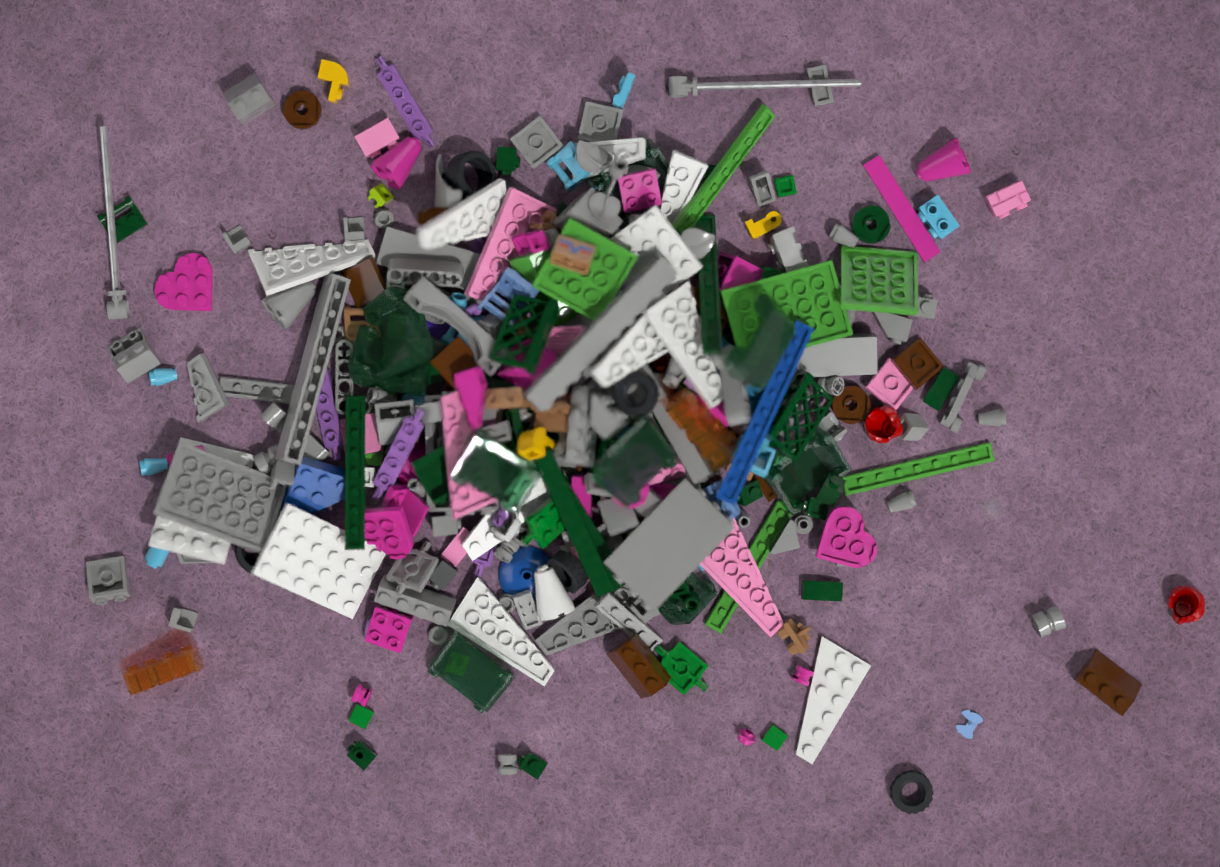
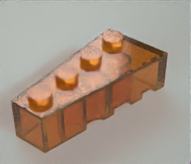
[665,388,737,473]
[122,645,205,696]

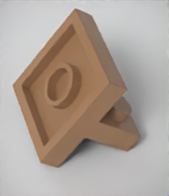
[530,393,572,433]

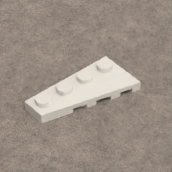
[572,138,646,179]
[659,150,708,225]

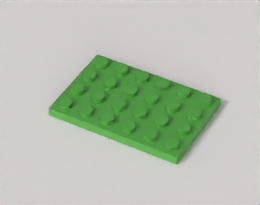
[720,260,853,366]

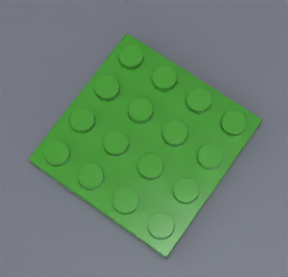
[532,218,638,321]
[840,246,919,315]

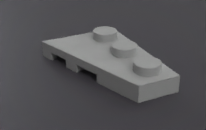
[187,353,229,422]

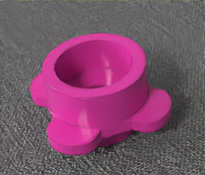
[737,728,756,746]

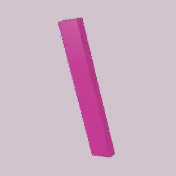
[863,155,940,262]

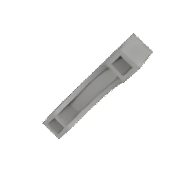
[404,277,508,376]

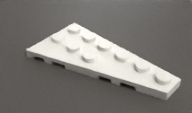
[417,178,507,249]
[247,239,376,296]
[643,281,724,409]
[591,292,669,387]
[461,460,551,561]
[448,576,555,686]
[796,636,871,764]

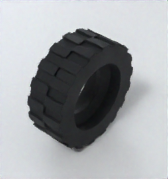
[614,372,660,415]
[546,550,588,593]
[890,770,934,814]

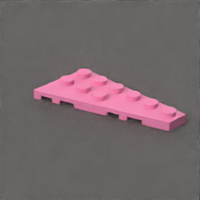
[464,187,557,301]
[440,390,504,520]
[700,518,784,637]

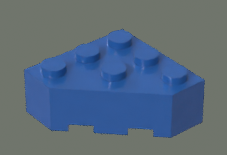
[279,456,345,514]

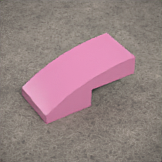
[440,527,470,568]

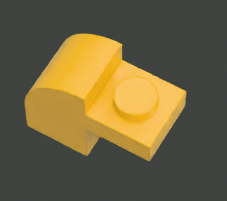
[317,59,349,104]
[518,427,557,461]

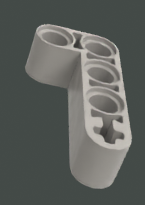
[387,258,464,299]
[335,340,373,415]
[712,345,751,426]
[261,402,330,462]

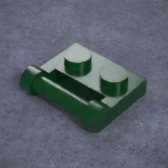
[97,195,148,244]

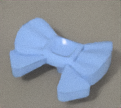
[956,710,983,739]

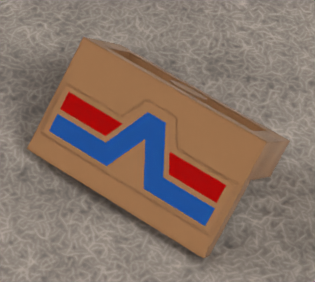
[550,234,596,275]

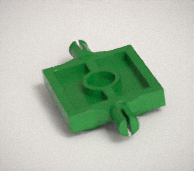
[521,496,566,549]
[654,641,709,695]

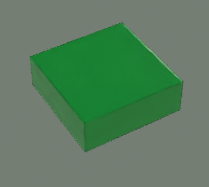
[774,175,797,198]
[348,703,374,729]
[761,724,788,751]

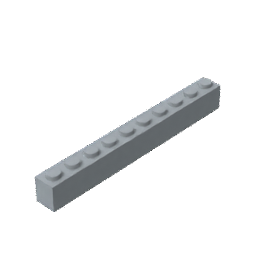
[523,255,678,412]
[275,274,351,465]

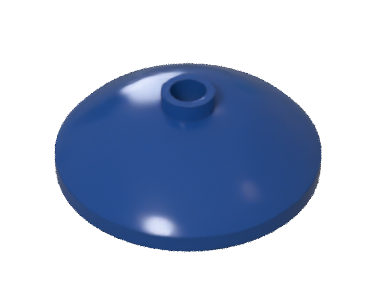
[499,546,550,602]

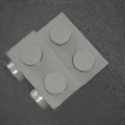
[86,556,131,605]

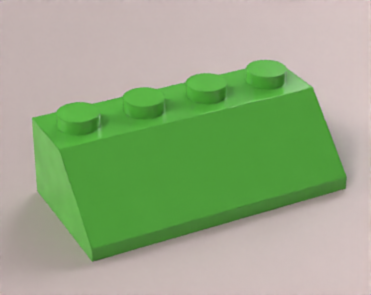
[509,250,577,326]

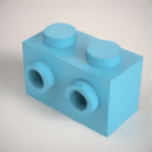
[917,195,960,240]

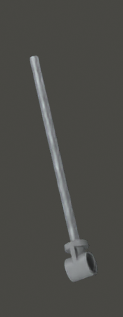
[669,76,861,98]
[100,126,129,320]

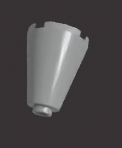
[261,281,316,330]

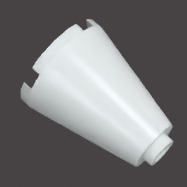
[534,565,575,621]

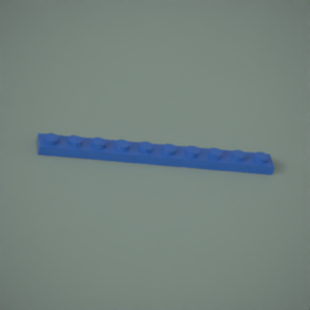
[716,320,814,506]

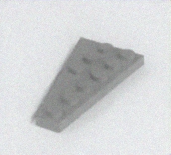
[535,585,661,655]

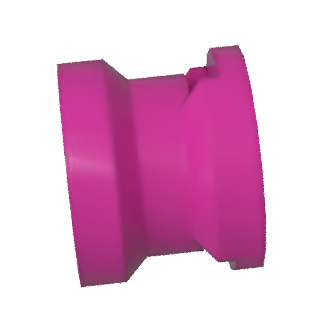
[791,665,814,686]
[351,684,373,707]

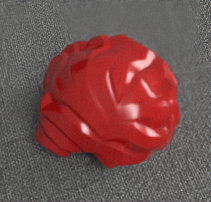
[864,405,903,443]
[1168,585,1205,625]

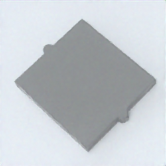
[598,497,639,533]

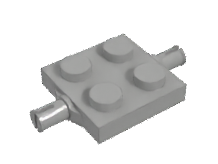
[386,541,439,597]

